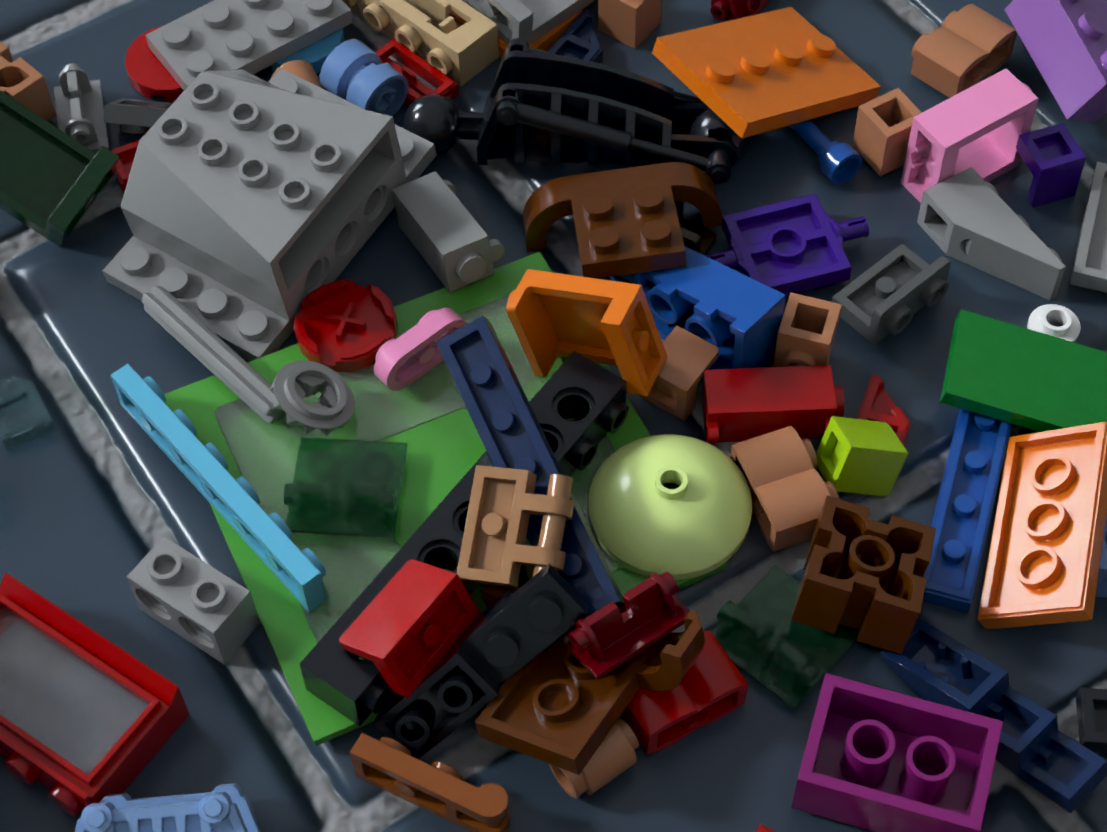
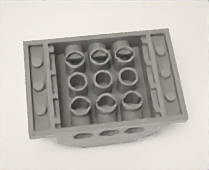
[102,68,437,361]

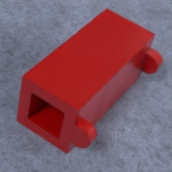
[702,365,844,444]

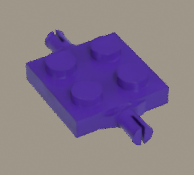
[704,193,869,295]

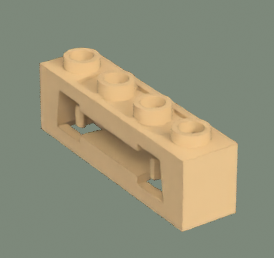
[343,0,499,87]

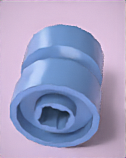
[319,39,409,116]

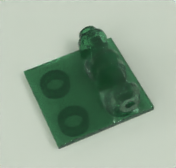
[284,437,407,538]
[712,565,859,710]

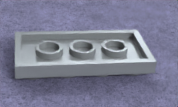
[145,0,353,90]

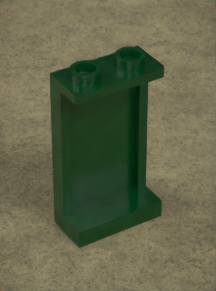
[0,91,119,247]

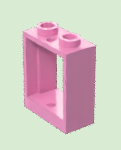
[901,68,1039,203]

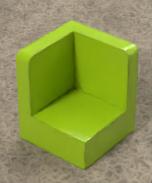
[816,416,909,496]

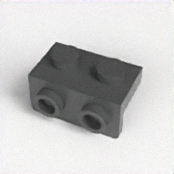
[831,243,951,345]

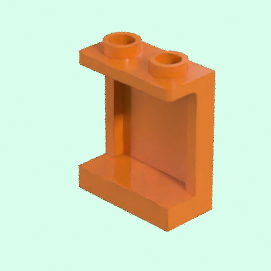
[506,269,668,396]

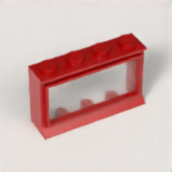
[0,572,190,817]

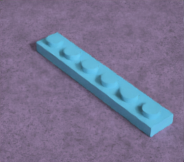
[110,364,327,613]

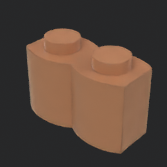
[911,4,1017,98]
[730,426,839,552]

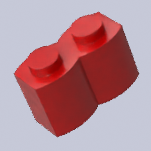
[621,630,748,755]

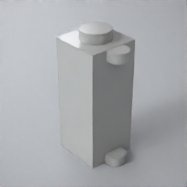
[392,171,505,293]

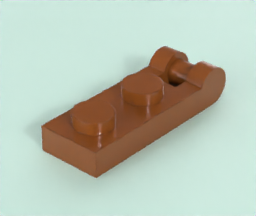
[350,733,511,832]

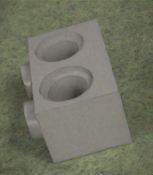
[127,536,260,665]

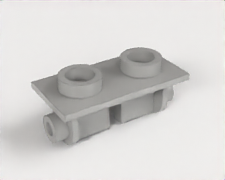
[54,63,110,153]

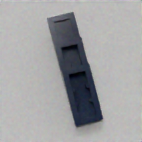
[880,617,1107,813]

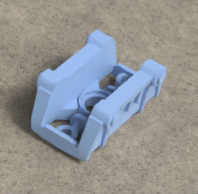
[75,783,261,832]

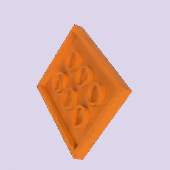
[652,7,881,139]

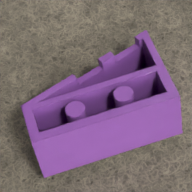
[1004,0,1107,122]

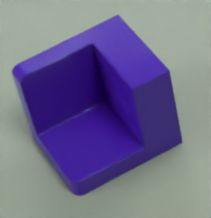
[1016,122,1086,208]

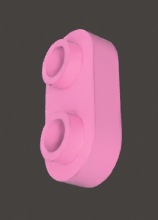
[374,308,467,391]

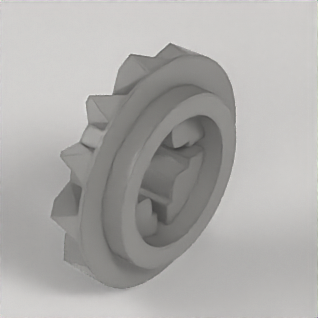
[270,360,354,436]

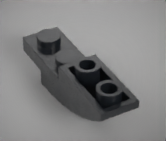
[373,563,589,759]

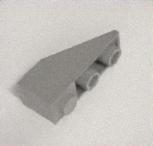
[917,167,1066,301]

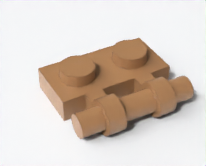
[456,465,575,588]

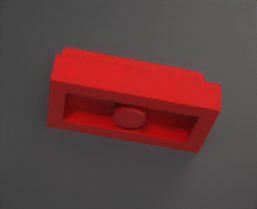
[339,559,480,698]

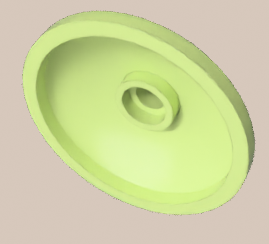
[588,434,752,580]

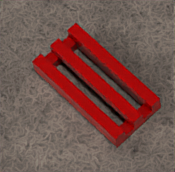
[376,38,459,107]

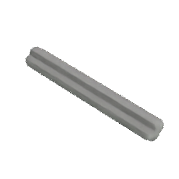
[141,286,286,424]

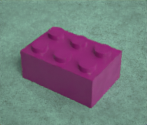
[791,673,1003,832]

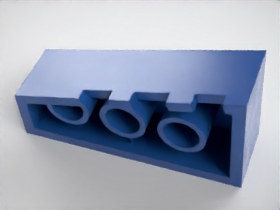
[598,246,786,370]

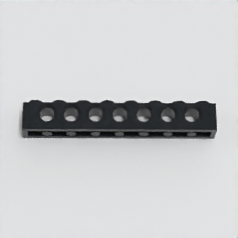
[300,351,629,726]

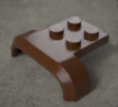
[523,162,723,279]
[475,566,705,775]

